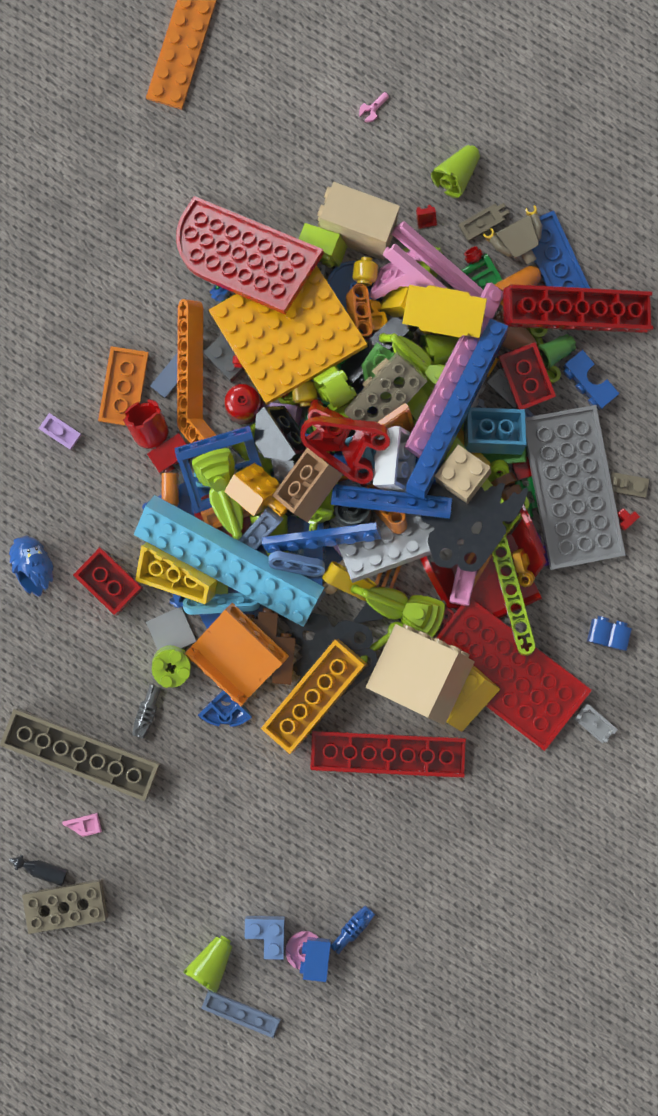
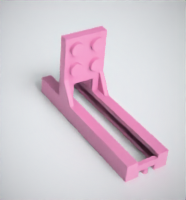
[369,221,483,300]

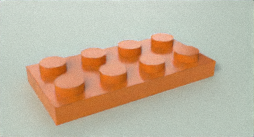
[98,346,149,426]

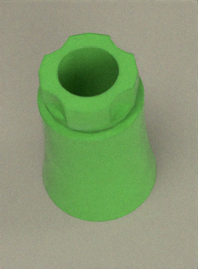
[537,334,576,371]

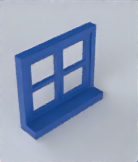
[174,426,262,514]

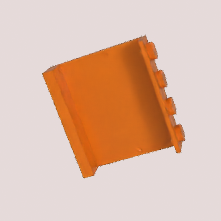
[185,603,289,706]

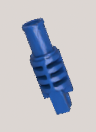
[330,905,375,954]

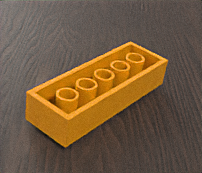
[261,639,368,754]

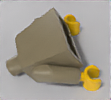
[483,205,542,264]

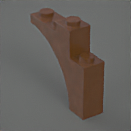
[245,608,295,685]

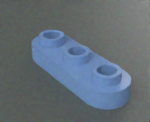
[269,551,325,577]

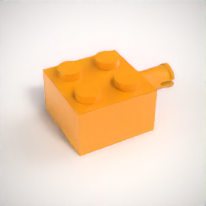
[224,463,288,517]

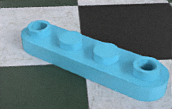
[183,593,260,615]

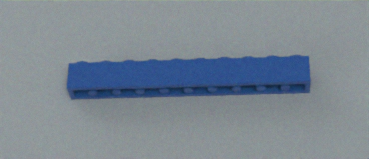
[406,318,508,500]

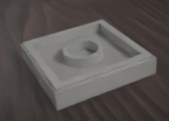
[146,607,196,650]

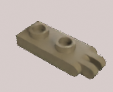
[458,203,510,242]

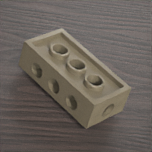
[345,352,427,438]
[22,879,108,934]

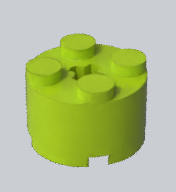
[313,366,357,411]
[151,645,191,688]

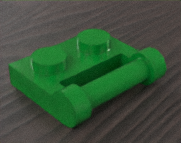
[461,254,502,290]

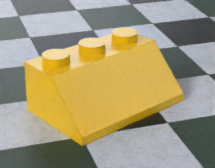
[446,665,500,732]

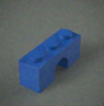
[563,350,619,410]

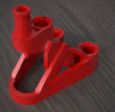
[301,400,390,484]

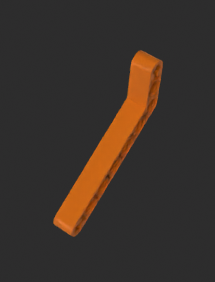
[177,299,216,443]

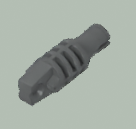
[132,684,161,738]

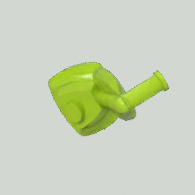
[379,333,445,397]
[192,448,243,540]
[351,584,445,637]

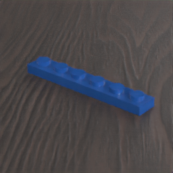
[331,485,452,518]
[262,522,381,553]

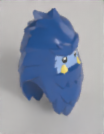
[9,535,53,597]

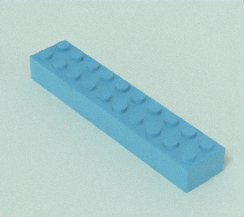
[134,495,325,627]

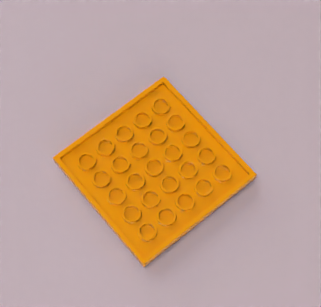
[209,266,368,405]

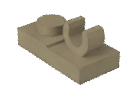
[610,472,649,498]

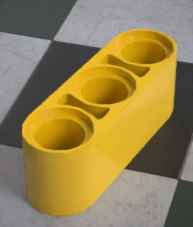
[322,561,377,601]

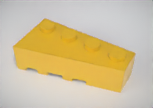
[135,542,218,604]

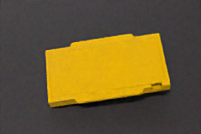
[402,284,487,338]

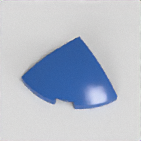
[198,690,252,727]

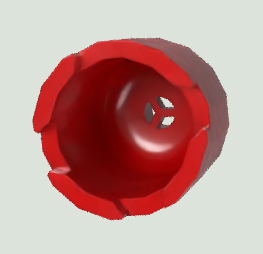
[225,384,262,424]
[123,400,169,449]

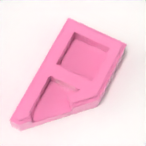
[62,813,102,837]

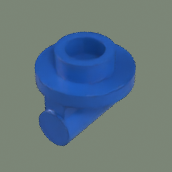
[170,594,185,608]

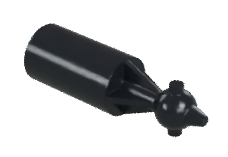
[9,855,68,886]

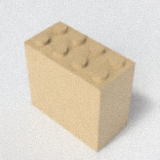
[317,182,400,261]
[365,624,475,725]

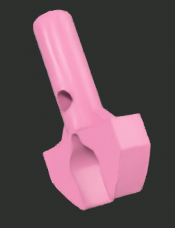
[359,92,389,123]

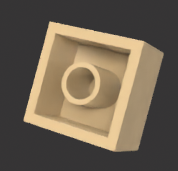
[434,445,491,504]

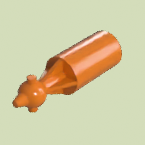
[162,473,179,507]

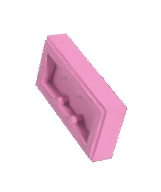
[450,566,477,606]

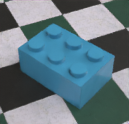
[464,407,526,455]

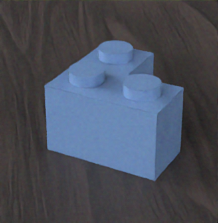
[245,916,285,959]

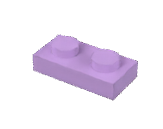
[38,413,81,450]

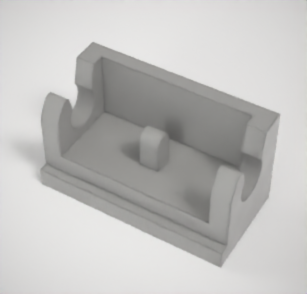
[573,704,618,744]

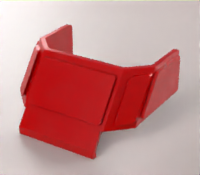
[420,504,546,619]

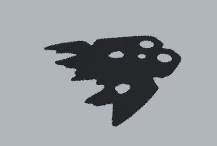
[421,482,528,572]
[278,613,378,696]

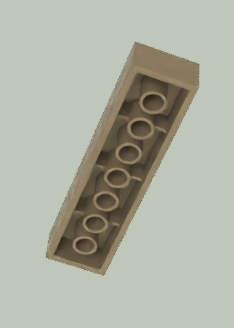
[0,708,161,801]

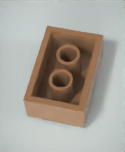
[272,448,343,522]

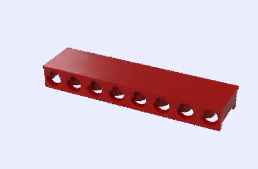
[503,284,653,333]
[310,731,466,778]

